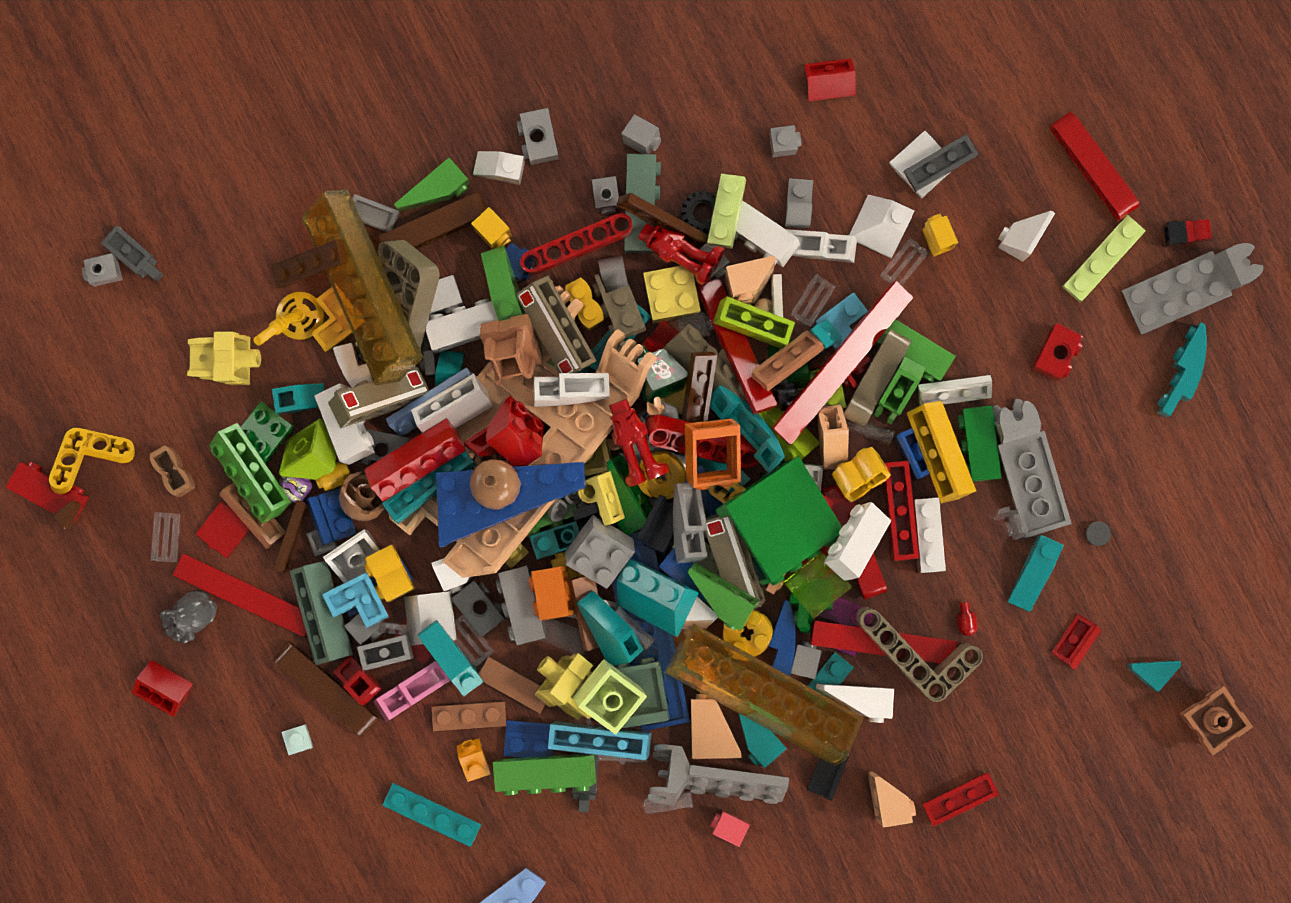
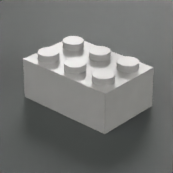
[496,566,548,645]

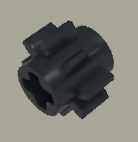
[770,380,799,411]

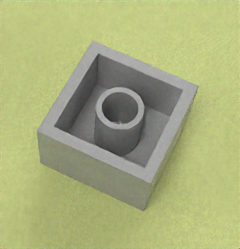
[565,515,635,589]

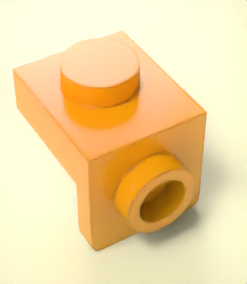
[457,738,491,782]

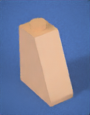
[817,405,849,470]
[691,694,741,759]

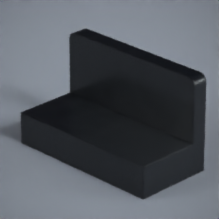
[638,495,674,555]
[807,744,850,801]

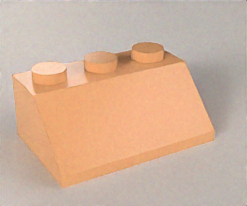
[725,256,775,305]
[868,771,916,827]

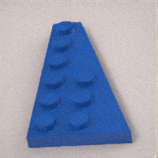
[436,462,586,548]

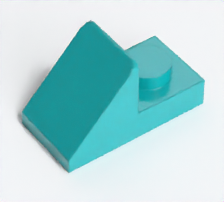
[809,319,841,360]

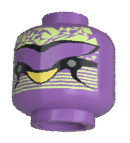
[278,476,312,505]

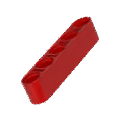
[1050,112,1140,221]
[520,213,633,276]
[645,414,758,468]
[822,483,887,600]

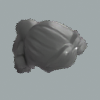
[160,590,217,643]

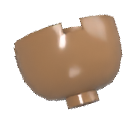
[469,459,521,510]
[339,472,385,522]

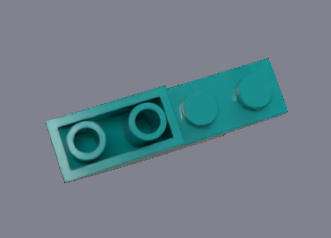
[1157,322,1207,418]

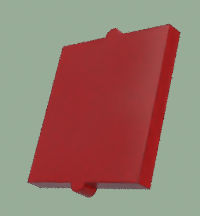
[195,501,250,559]

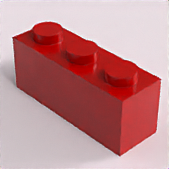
[6,460,89,523]

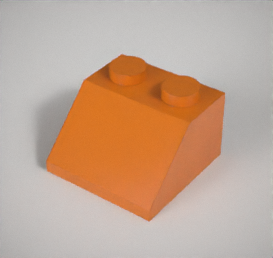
[529,566,576,621]

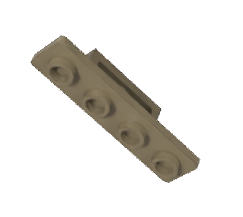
[592,273,646,352]

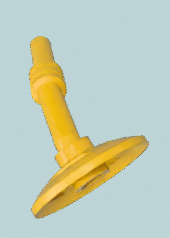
[253,292,324,346]

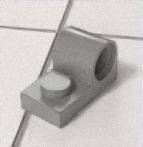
[785,178,813,229]

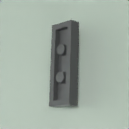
[903,134,979,193]

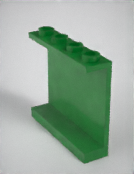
[715,456,842,586]

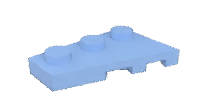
[480,867,546,903]

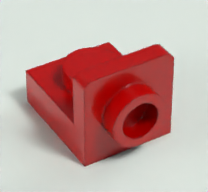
[842,354,871,390]

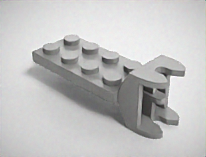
[1122,243,1263,335]
[993,399,1072,538]
[648,744,789,806]

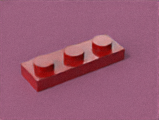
[922,772,999,827]

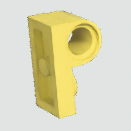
[578,471,625,526]

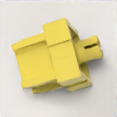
[187,332,261,385]
[535,653,593,720]

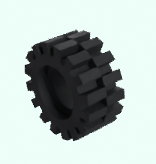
[681,190,716,234]

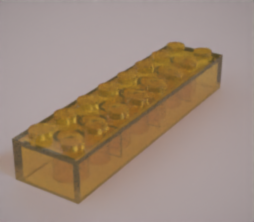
[301,189,424,385]
[665,623,864,766]

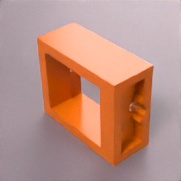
[685,418,741,490]

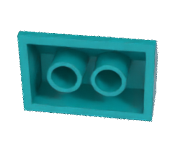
[617,559,699,637]

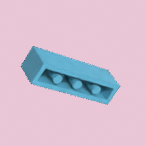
[548,721,652,760]

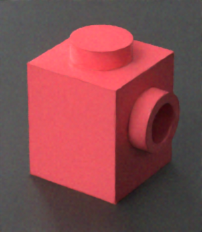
[710,810,750,847]

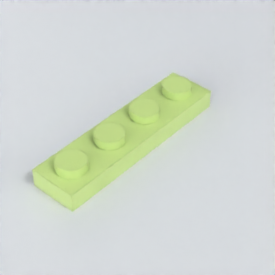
[1062,215,1146,303]

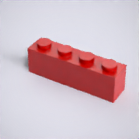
[364,418,466,502]
[883,461,919,561]

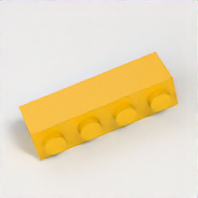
[907,401,976,503]

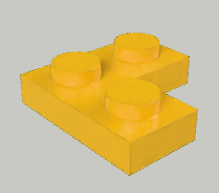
[311,285,365,353]

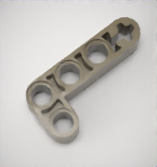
[844,329,912,428]

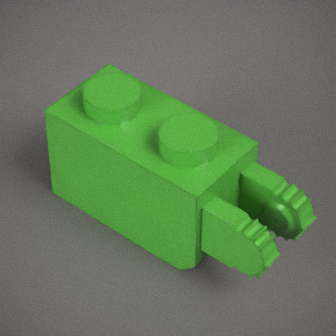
[873,356,926,425]

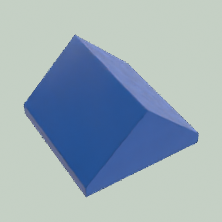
[893,428,930,481]

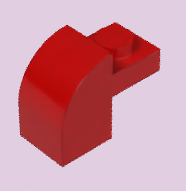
[333,655,382,706]

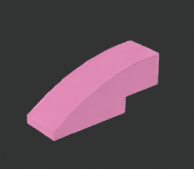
[373,661,451,722]

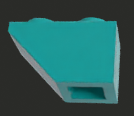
[272,383,325,415]
[529,521,580,560]

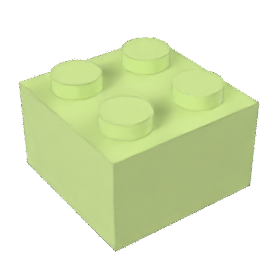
[572,659,647,735]

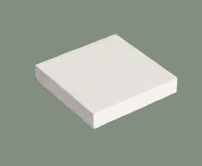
[889,131,951,199]

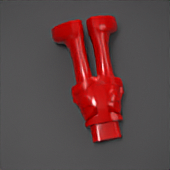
[638,223,725,286]
[609,399,670,487]

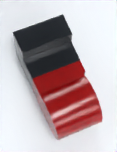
[1163,219,1212,247]

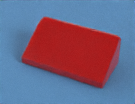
[1051,613,1101,670]

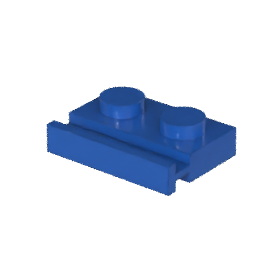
[306,488,357,546]
[504,720,554,758]

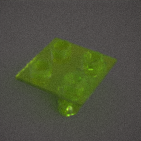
[784,552,852,618]

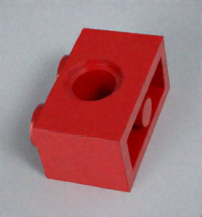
[1031,323,1083,381]

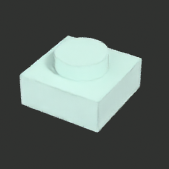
[282,724,313,755]

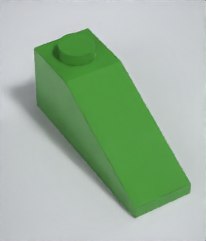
[394,158,470,212]
[481,246,526,321]
[688,563,759,631]

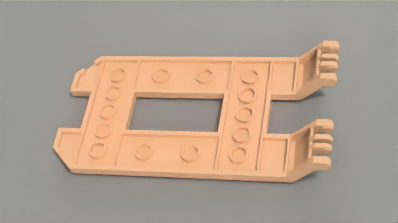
[389,280,656,578]

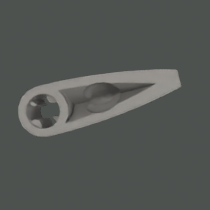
[598,255,628,293]

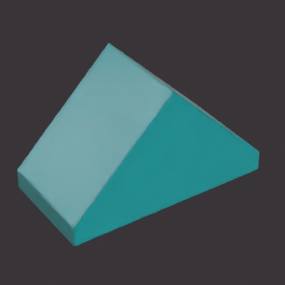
[435,350,465,387]
[1127,660,1181,692]

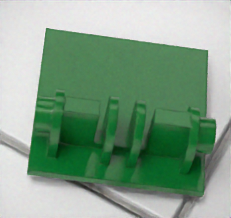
[241,401,294,463]

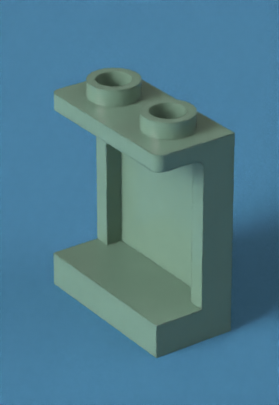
[615,657,670,729]

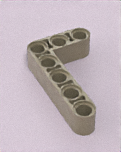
[378,240,440,372]
[855,607,983,702]

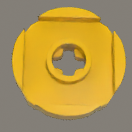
[638,450,686,500]
[723,609,773,658]

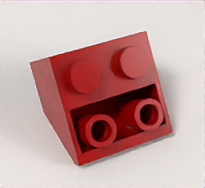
[486,396,544,467]

